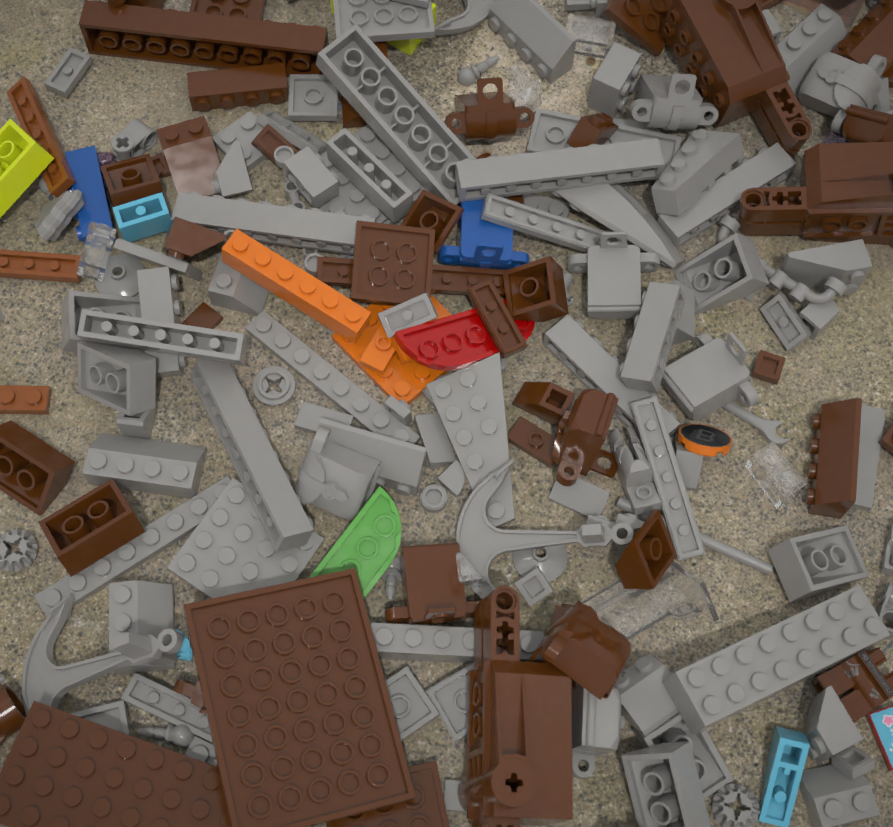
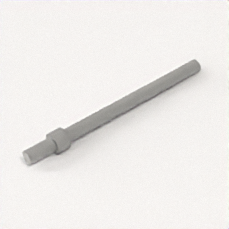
[616,496,774,575]

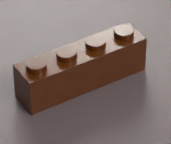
[187,63,289,111]

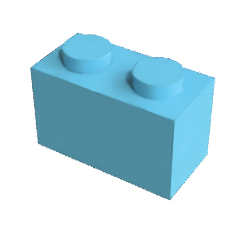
[112,192,171,242]

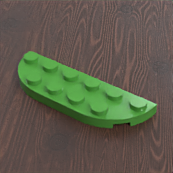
[309,486,401,599]

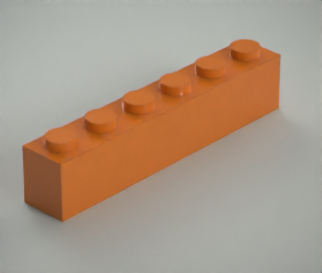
[222,229,371,344]

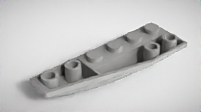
[550,183,684,268]

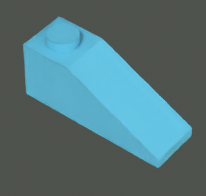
[758,726,810,827]

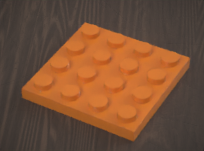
[331,295,452,405]

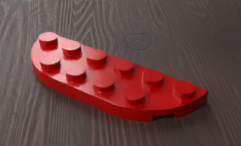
[393,299,536,371]

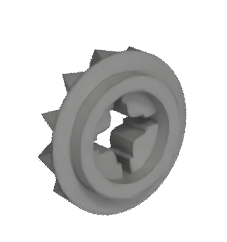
[253,366,295,407]
[0,527,38,572]
[712,783,761,827]

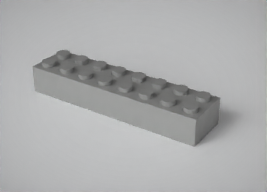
[316,24,476,206]
[663,585,890,736]

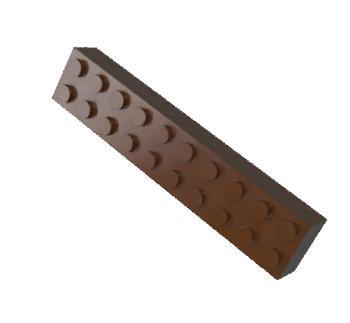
[79,0,329,77]

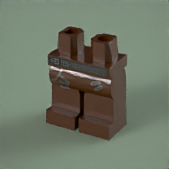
[810,648,893,723]

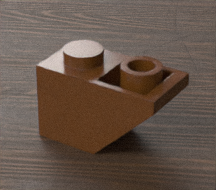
[567,112,619,148]
[513,382,575,427]

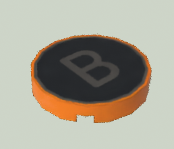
[677,424,732,457]

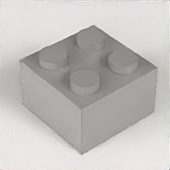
[588,42,642,118]

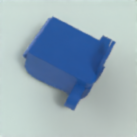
[438,199,529,270]

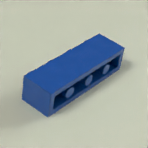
[65,145,117,250]

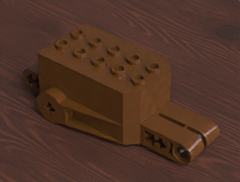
[661,0,812,159]
[738,142,893,248]
[458,586,573,827]

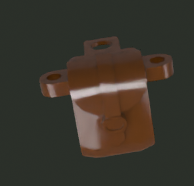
[445,77,535,141]
[842,104,893,143]
[552,389,619,486]
[385,542,479,625]
[527,600,631,700]

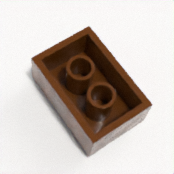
[38,478,146,577]

